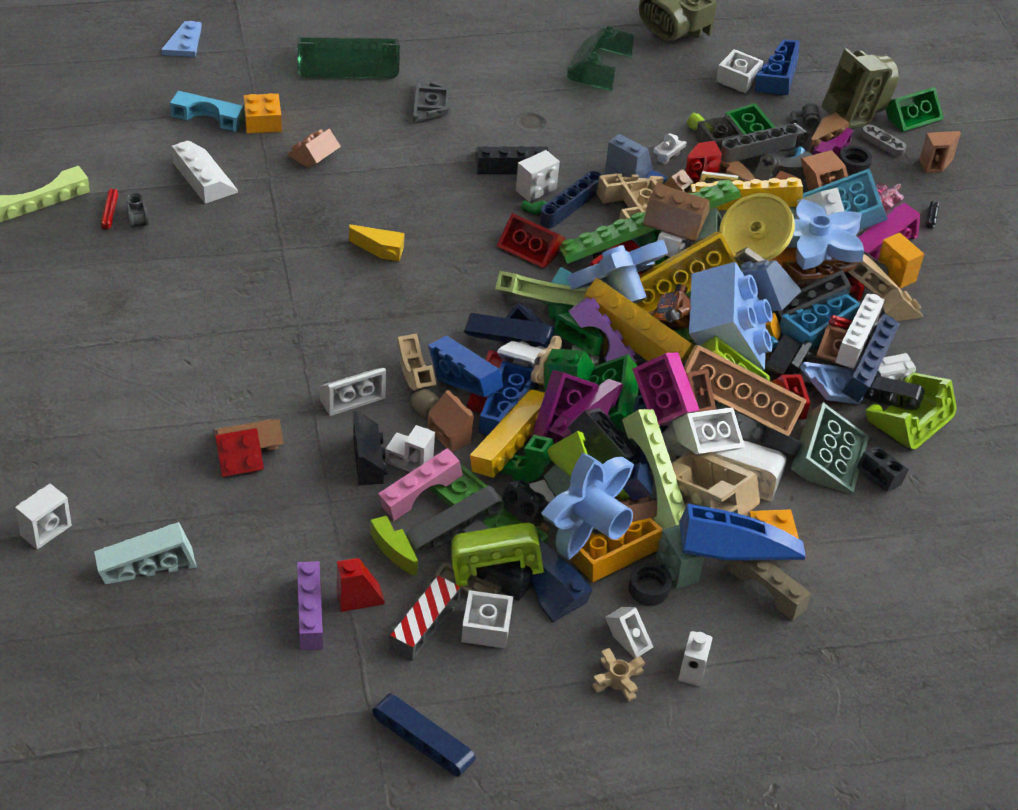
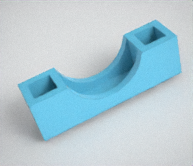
[170,91,244,132]

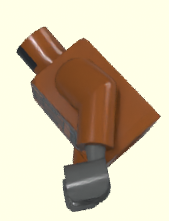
[648,284,691,330]

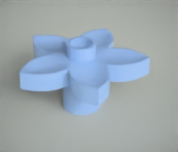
[787,199,864,270]
[567,240,668,304]
[541,453,634,560]

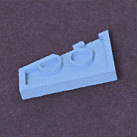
[161,21,202,57]

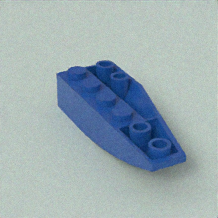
[679,504,806,560]

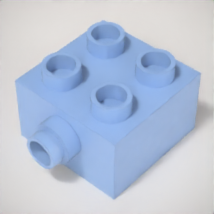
[689,262,772,370]

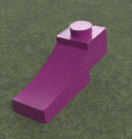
[812,128,853,158]

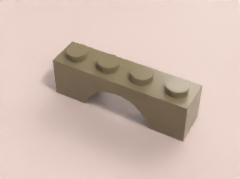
[727,560,811,621]

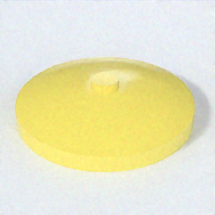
[719,193,795,261]

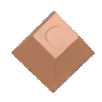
[816,325,853,369]

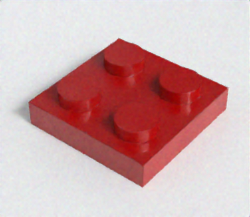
[215,428,264,477]

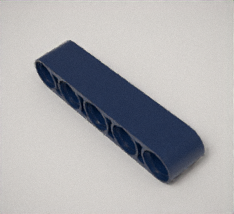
[540,171,601,229]
[464,313,555,348]
[372,693,476,777]

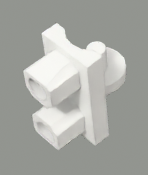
[653,133,687,164]

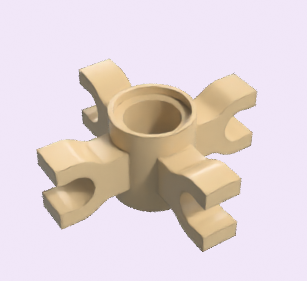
[592,648,645,702]

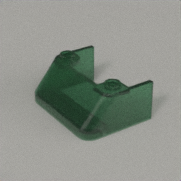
[567,26,635,91]

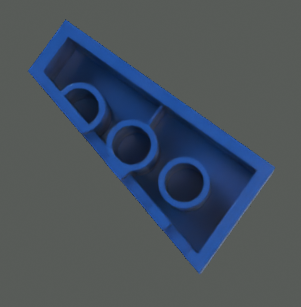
[755,39,800,95]
[428,335,503,397]
[479,361,539,435]

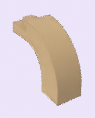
[397,333,437,391]

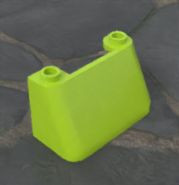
[866,372,956,449]
[547,431,630,500]
[451,523,544,586]

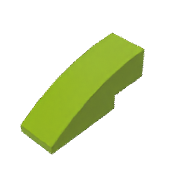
[370,516,418,576]

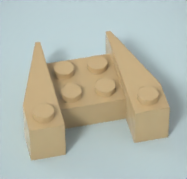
[596,173,664,220]

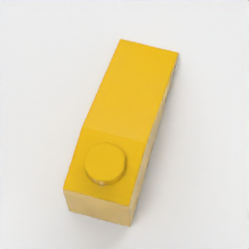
[349,225,404,262]

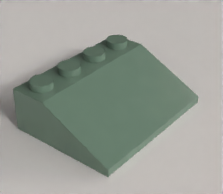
[791,402,869,494]

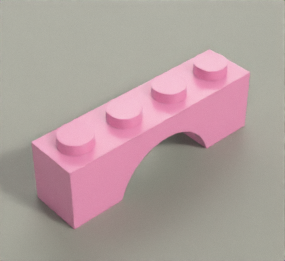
[378,448,463,521]

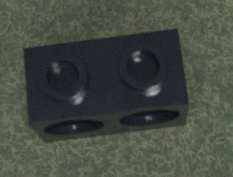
[857,445,909,492]
[501,480,549,526]

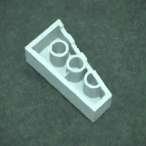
[94,522,197,584]

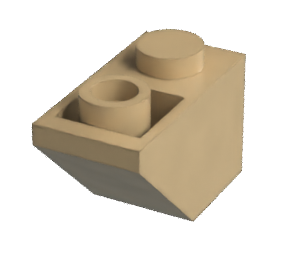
[882,287,923,321]

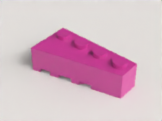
[857,202,920,260]

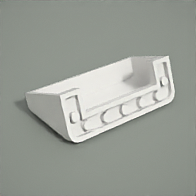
[662,423,787,502]

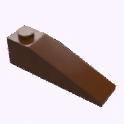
[782,259,857,289]

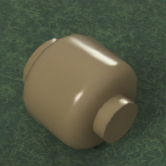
[411,389,440,418]

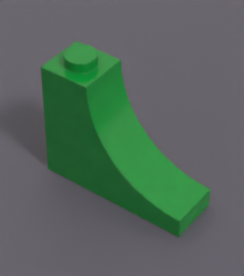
[554,313,603,356]

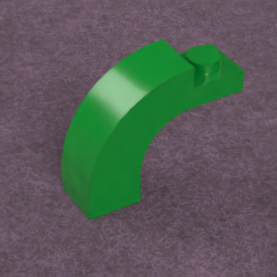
[499,435,554,482]

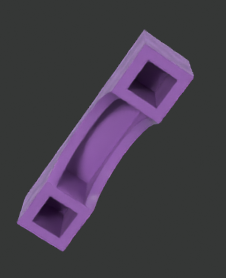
[568,297,636,362]
[297,561,323,650]

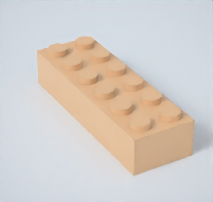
[684,345,807,436]

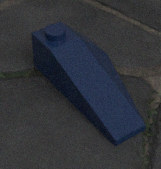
[525,538,592,623]

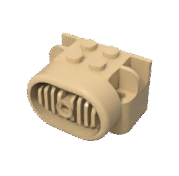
[671,450,760,516]

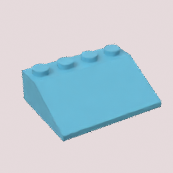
[803,168,888,230]

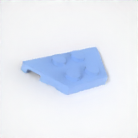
[800,362,863,404]

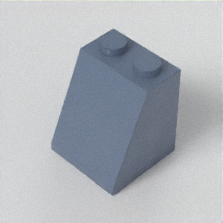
[604,134,653,178]
[740,259,801,311]

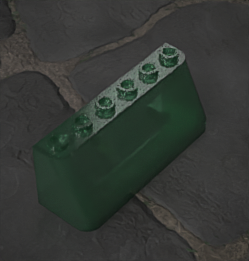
[297,37,400,79]

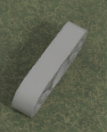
[862,125,906,157]

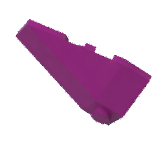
[549,379,623,441]

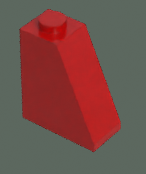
[337,558,385,612]

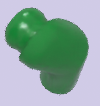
[521,201,547,215]

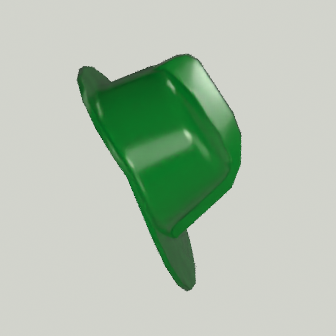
[544,302,574,323]

